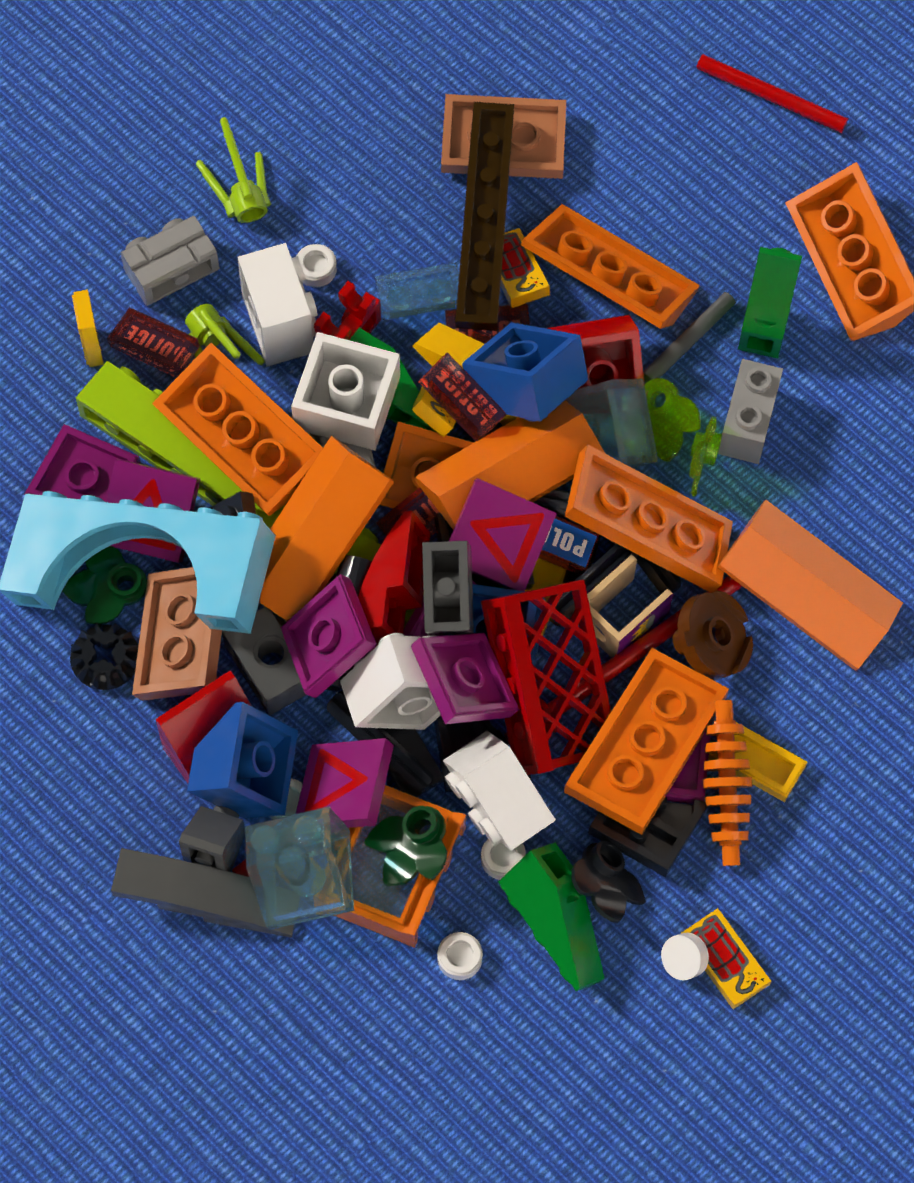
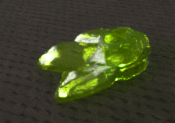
[621,378,701,462]
[689,415,722,497]

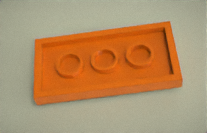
[565,444,733,593]
[564,648,729,835]

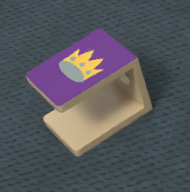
[578,555,673,658]

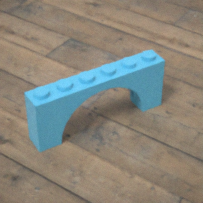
[0,491,276,634]

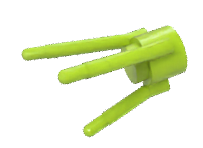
[196,117,271,223]
[185,304,265,365]

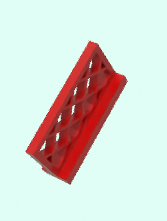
[481,579,611,775]

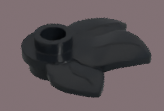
[572,841,646,923]

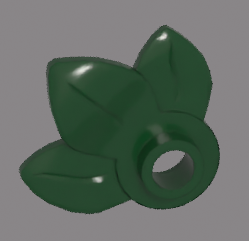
[62,546,147,624]
[364,806,447,886]

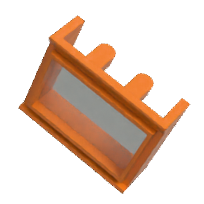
[310,785,466,948]

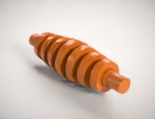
[703,700,752,866]

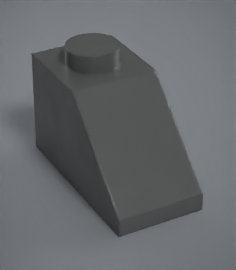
[179,806,246,872]

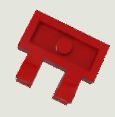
[314,281,381,340]

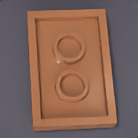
[441,94,567,179]
[132,567,222,701]

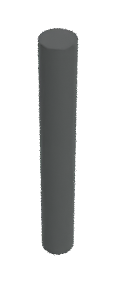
[643,292,736,386]

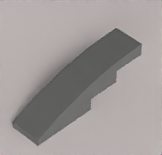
[111,848,301,938]

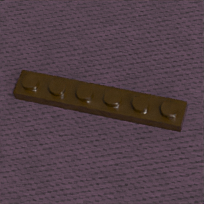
[455,102,514,331]

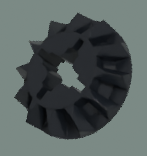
[70,622,138,690]

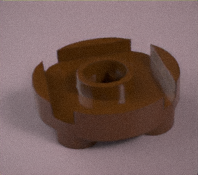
[673,591,753,681]

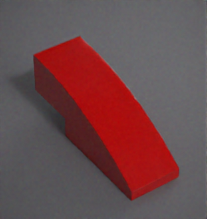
[358,510,430,652]

